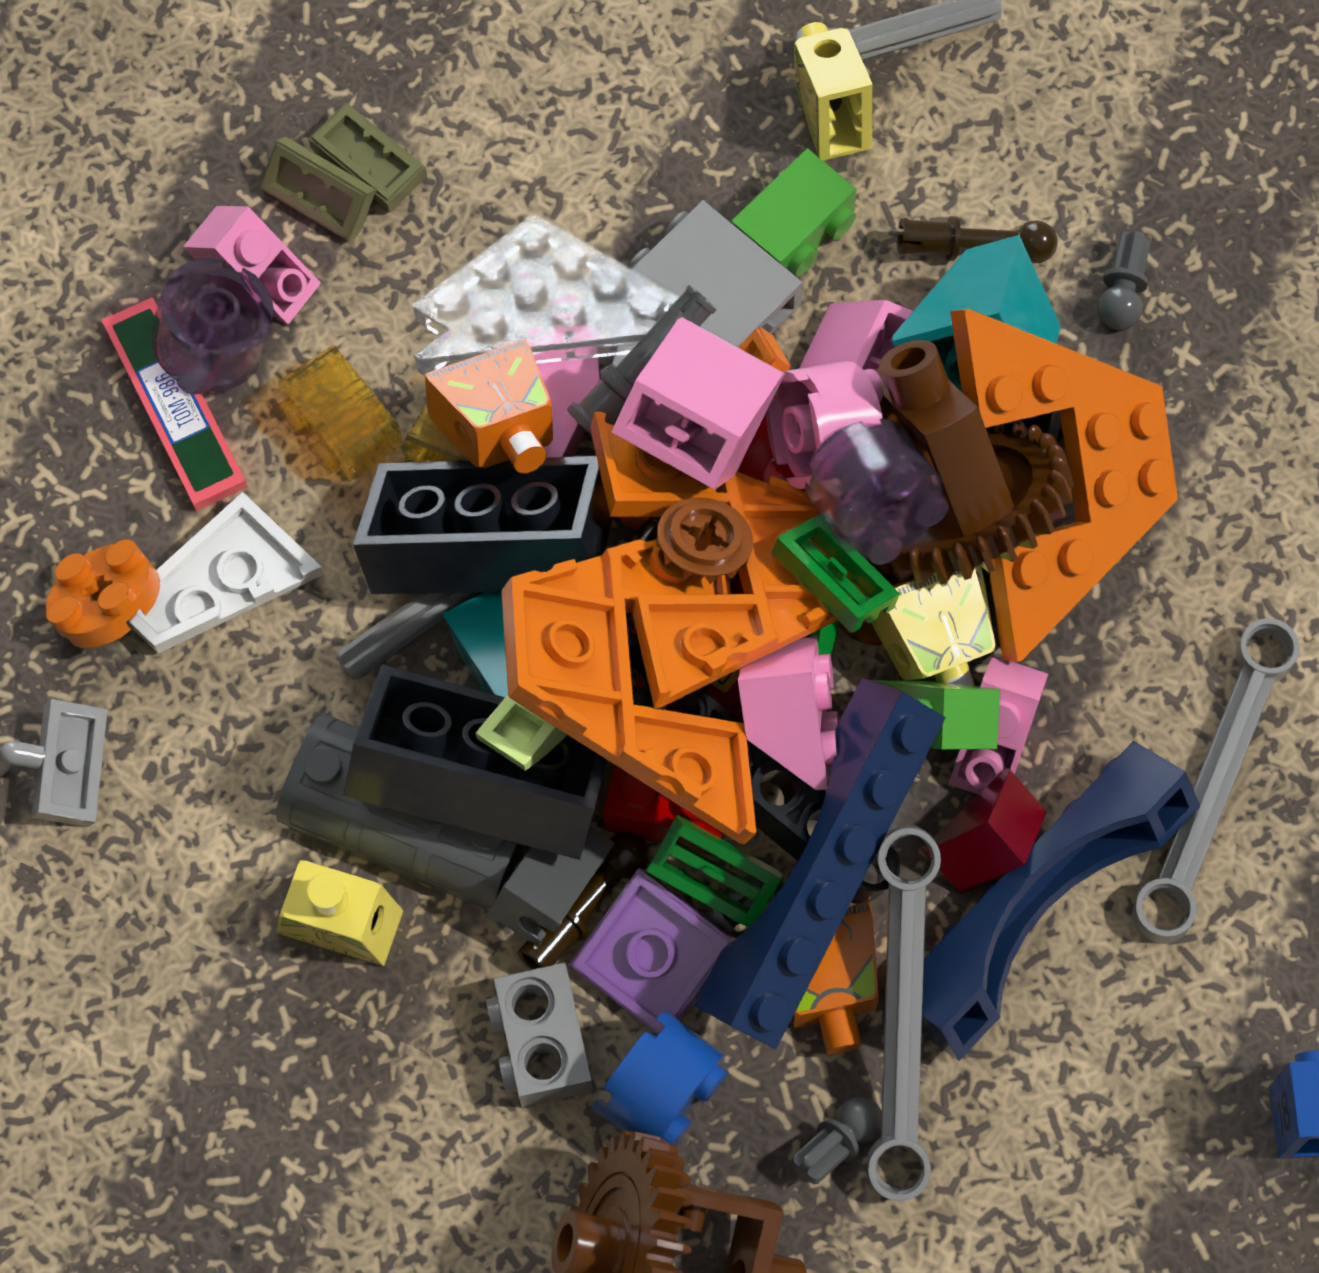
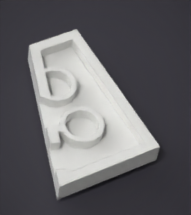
[126,492,324,654]

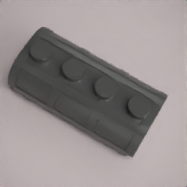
[276,713,524,909]

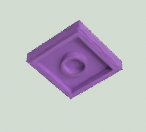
[569,868,735,1035]

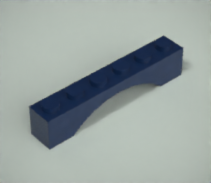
[693,678,946,1049]
[922,741,1200,1061]

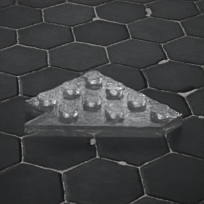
[412,214,679,376]

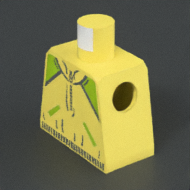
[794,22,872,161]
[867,565,996,686]
[276,860,403,967]

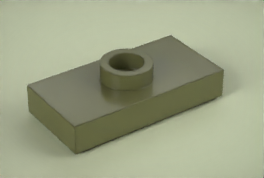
[308,102,427,213]
[259,137,376,241]

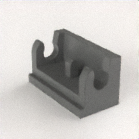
[486,826,615,944]

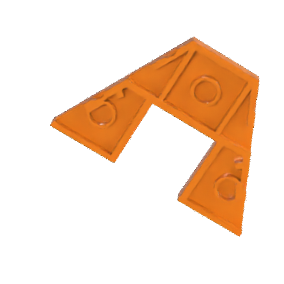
[950,309,1178,662]
[590,412,867,708]
[502,529,756,844]

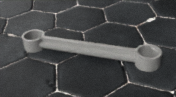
[1132,618,1300,944]
[867,825,941,1201]

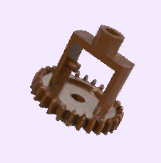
[852,340,1074,585]
[551,1131,807,1273]

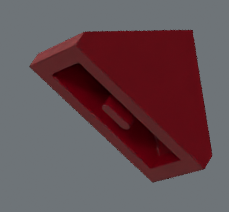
[920,768,1047,894]

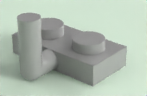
[0,699,108,827]

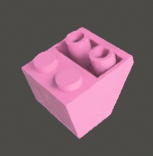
[799,300,913,429]
[611,317,785,490]
[738,635,840,790]

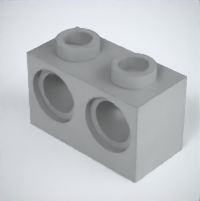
[486,963,593,1108]

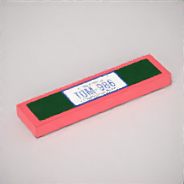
[102,297,248,511]

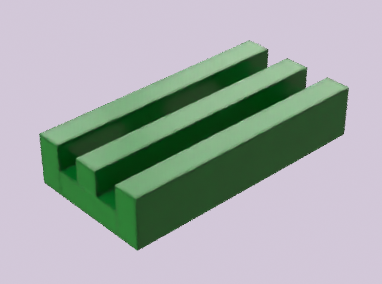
[771,514,900,633]
[646,815,783,927]

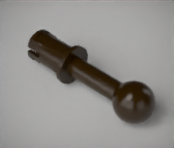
[896,216,1058,263]
[517,832,650,970]

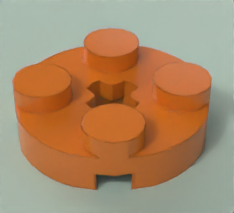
[46,539,160,648]

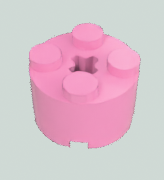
[766,361,892,489]

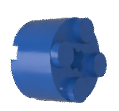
[591,1010,729,1146]

